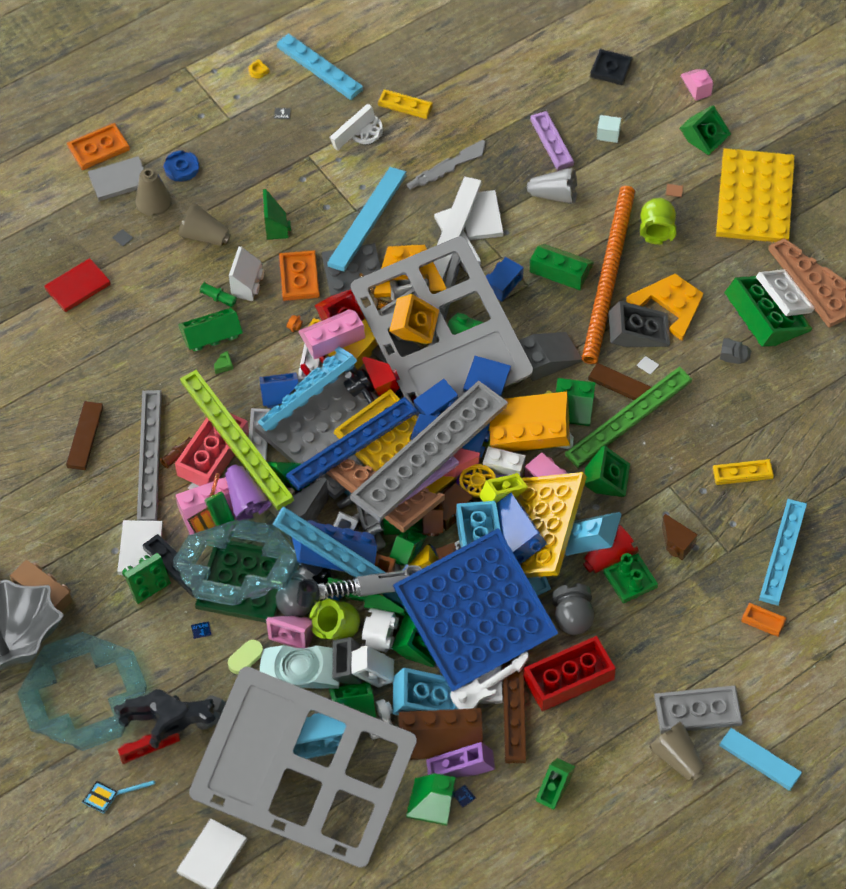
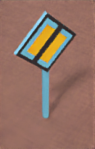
[82,781,155,814]

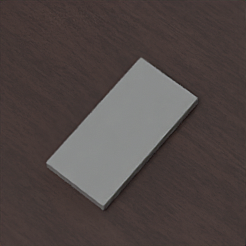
[654,686,743,734]

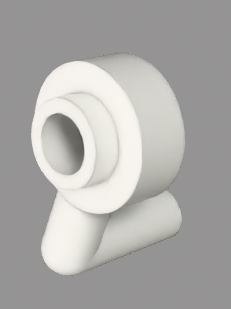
[370,699,393,740]

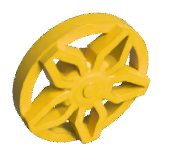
[459,464,496,498]

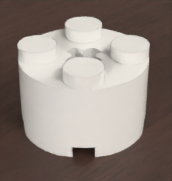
[362,608,399,652]

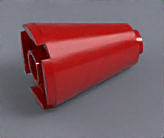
[583,524,639,574]

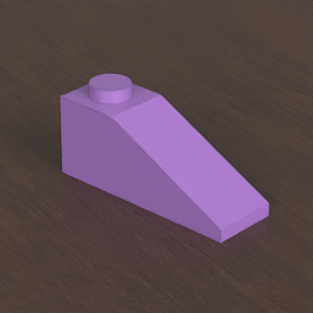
[427,742,495,777]

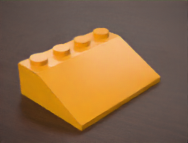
[489,392,570,452]

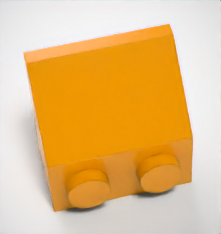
[389,294,439,344]

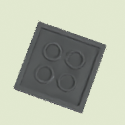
[321,243,381,296]

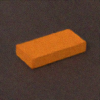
[741,603,787,637]

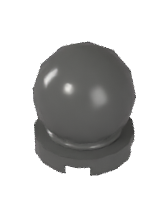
[276,567,323,618]
[552,584,595,635]

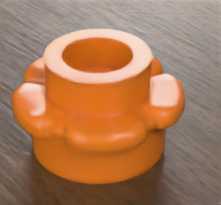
[287,314,303,332]

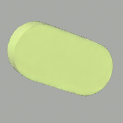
[228,640,263,674]

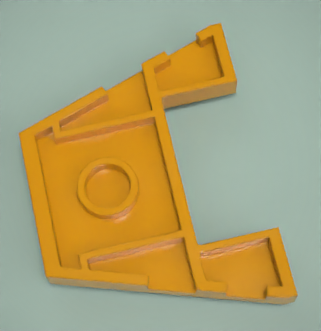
[374,245,447,298]
[626,274,704,341]

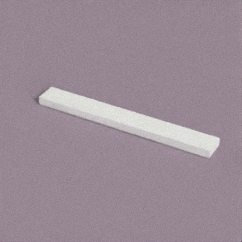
[428,177,482,288]

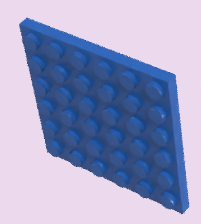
[393,528,558,692]

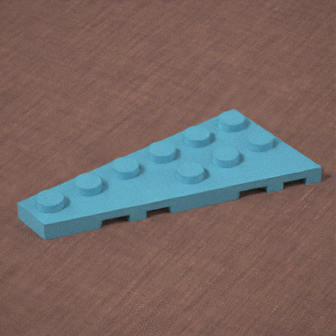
[258,346,357,431]

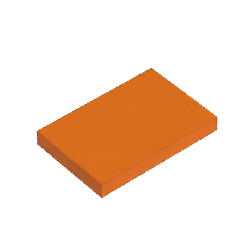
[67,123,130,171]
[279,250,320,301]

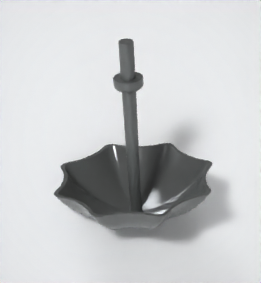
[0,580,63,672]

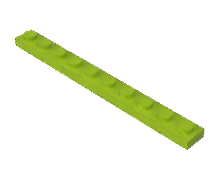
[180,370,294,511]

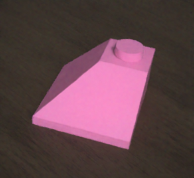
[266,616,314,648]

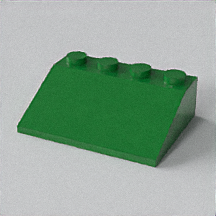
[724,276,812,347]

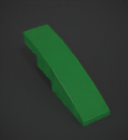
[327,578,406,616]

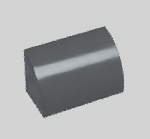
[332,637,362,684]

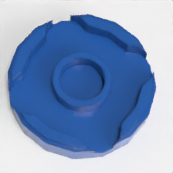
[164,150,199,182]

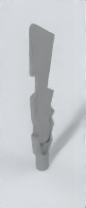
[407,140,485,190]

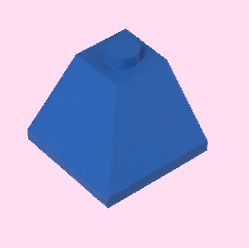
[259,372,298,408]

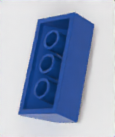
[292,520,377,572]

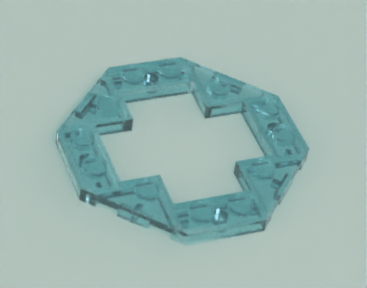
[173,520,299,606]
[17,632,147,751]

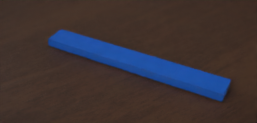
[286,397,417,491]

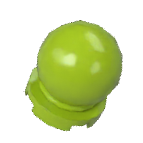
[640,198,676,244]
[310,598,360,640]

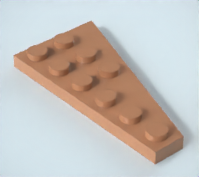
[768,238,846,328]
[326,459,445,533]

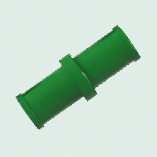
[199,282,237,308]

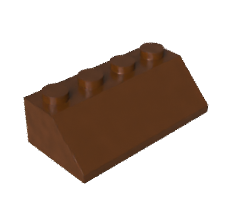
[398,708,483,760]

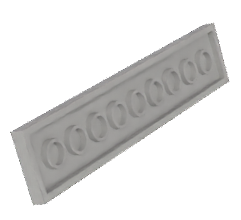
[350,381,508,522]

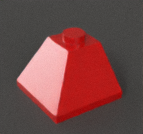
[314,289,365,321]
[362,357,400,397]

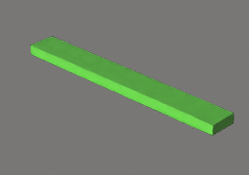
[565,366,692,469]

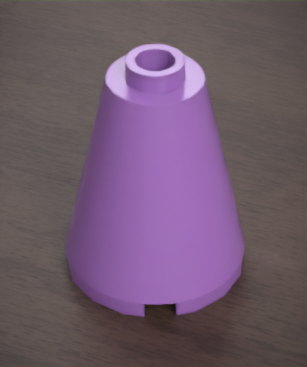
[225,464,271,521]

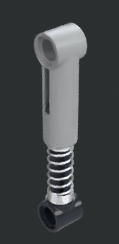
[296,565,422,608]

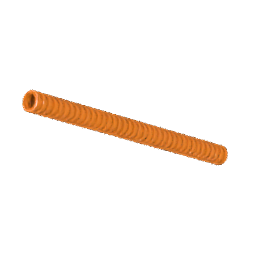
[582,186,636,364]

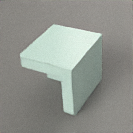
[597,115,621,143]

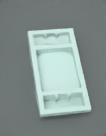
[260,645,339,688]

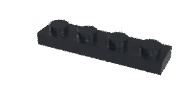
[142,534,208,597]

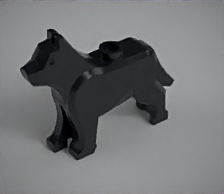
[113,689,216,749]

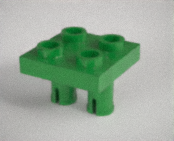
[122,553,171,604]
[603,553,658,604]

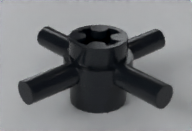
[344,365,375,404]

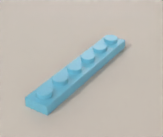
[277,33,363,100]
[759,499,807,606]

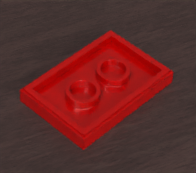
[44,258,111,312]

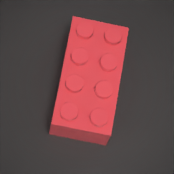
[175,413,249,486]

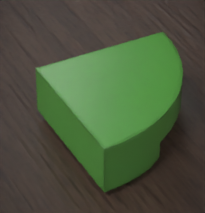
[214,351,233,374]

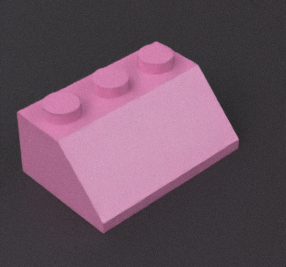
[299,309,365,360]
[176,477,238,537]

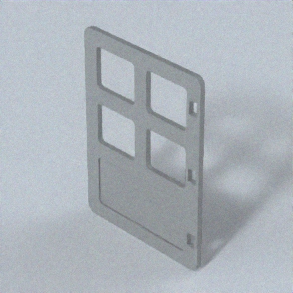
[351,236,533,416]
[189,667,416,867]

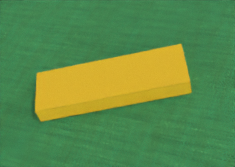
[378,89,433,119]
[712,459,774,485]

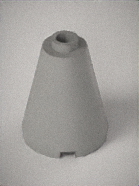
[527,168,577,204]

